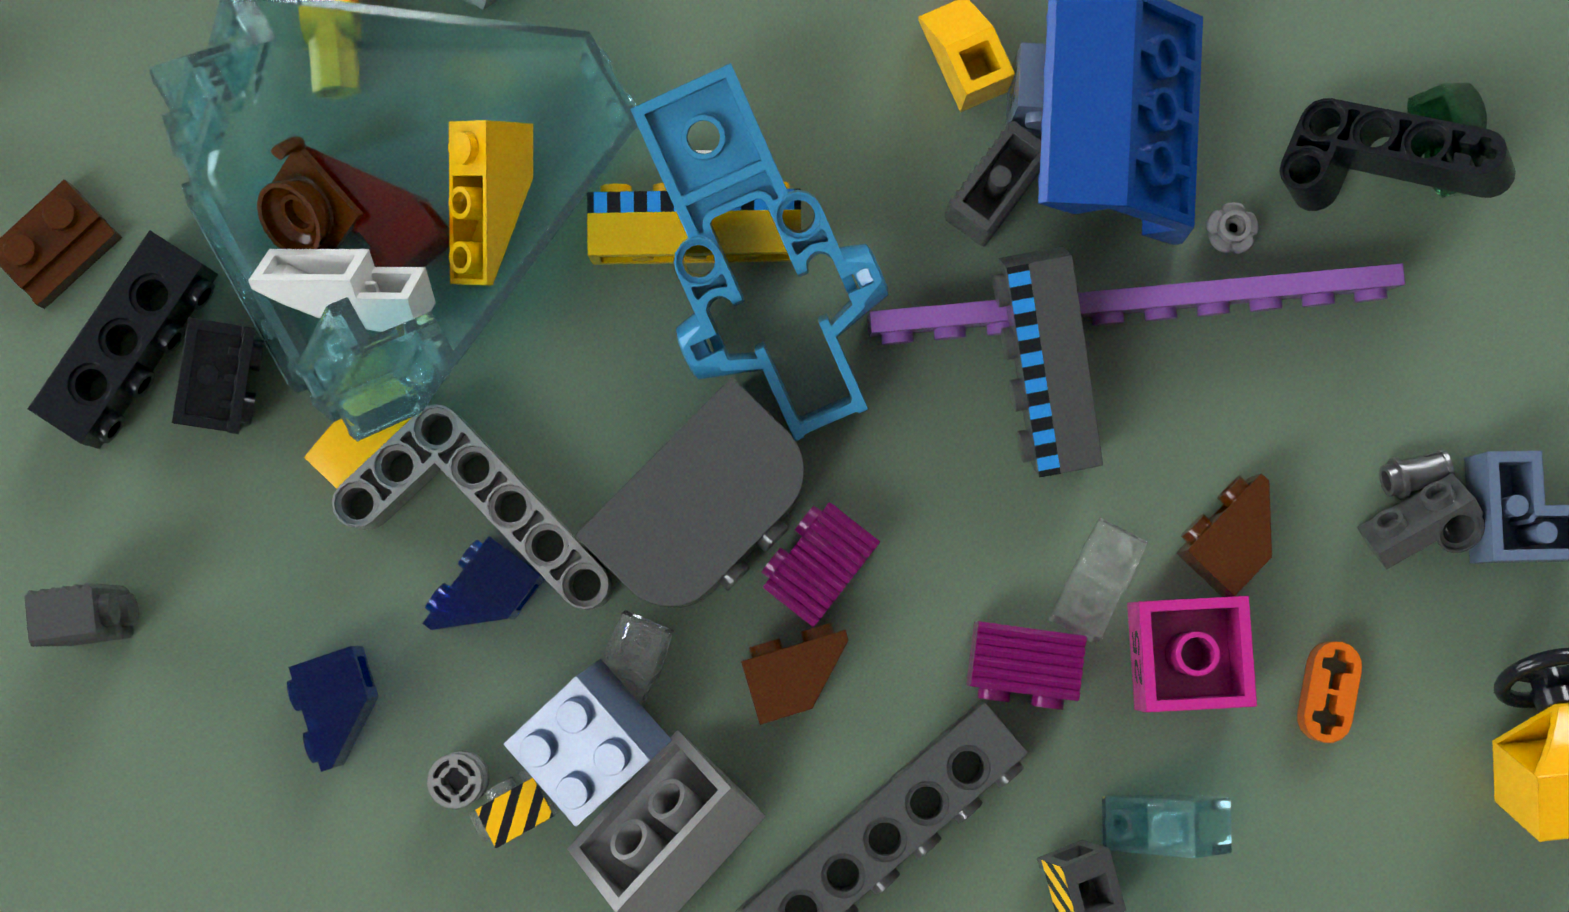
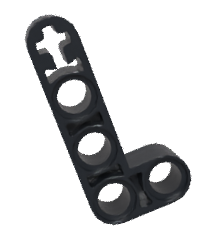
[1279,98,1516,211]

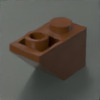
[1177,473,1272,597]
[741,623,849,725]

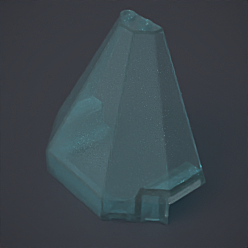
[149,0,638,441]

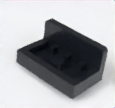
[172,317,264,434]

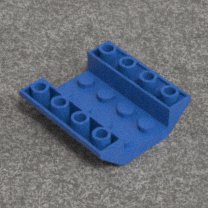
[1038,0,1203,245]

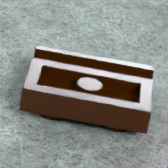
[0,179,122,309]

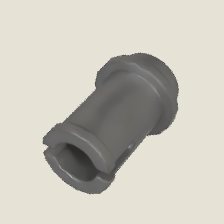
[1379,450,1455,499]

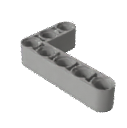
[332,404,613,610]

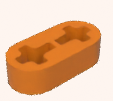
[1297,642,1362,743]

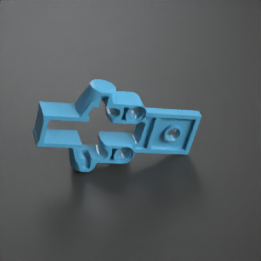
[630,63,888,441]

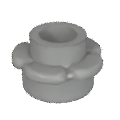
[1206,202,1259,254]

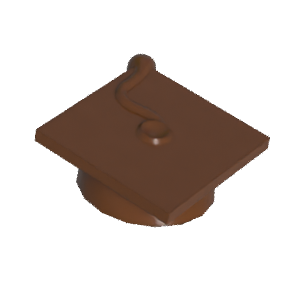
[257,136,363,249]

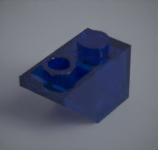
[422,536,545,630]
[287,646,379,772]

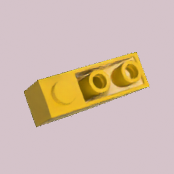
[448,120,533,285]

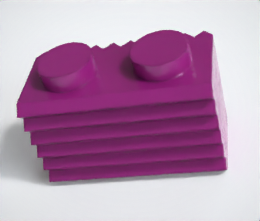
[761,502,880,627]
[966,621,1087,710]

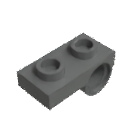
[1357,473,1485,569]

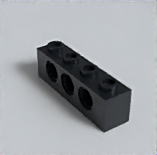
[27,230,218,449]

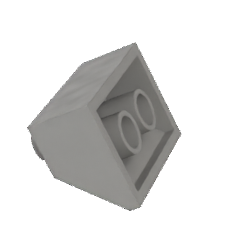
[567,730,766,912]

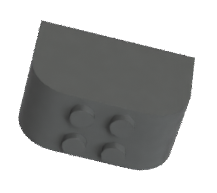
[575,377,804,608]

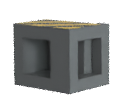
[1037,839,1126,912]

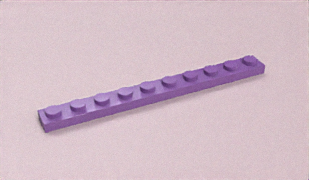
[867,263,1405,345]

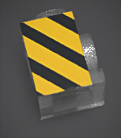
[469,769,560,848]

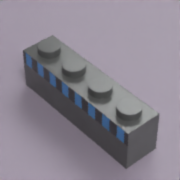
[992,246,1103,478]

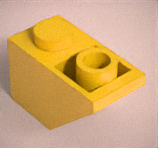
[918,0,1015,112]

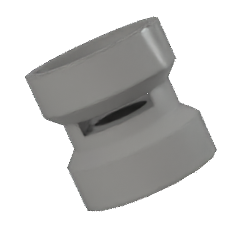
[427,750,490,809]

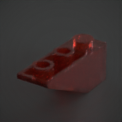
[306,145,450,267]

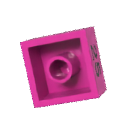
[1127,596,1257,712]

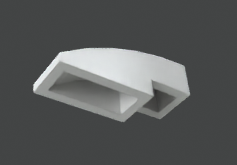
[248,249,436,335]

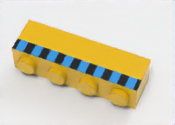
[587,182,801,265]

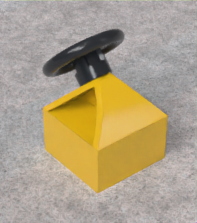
[1492,648,1569,842]

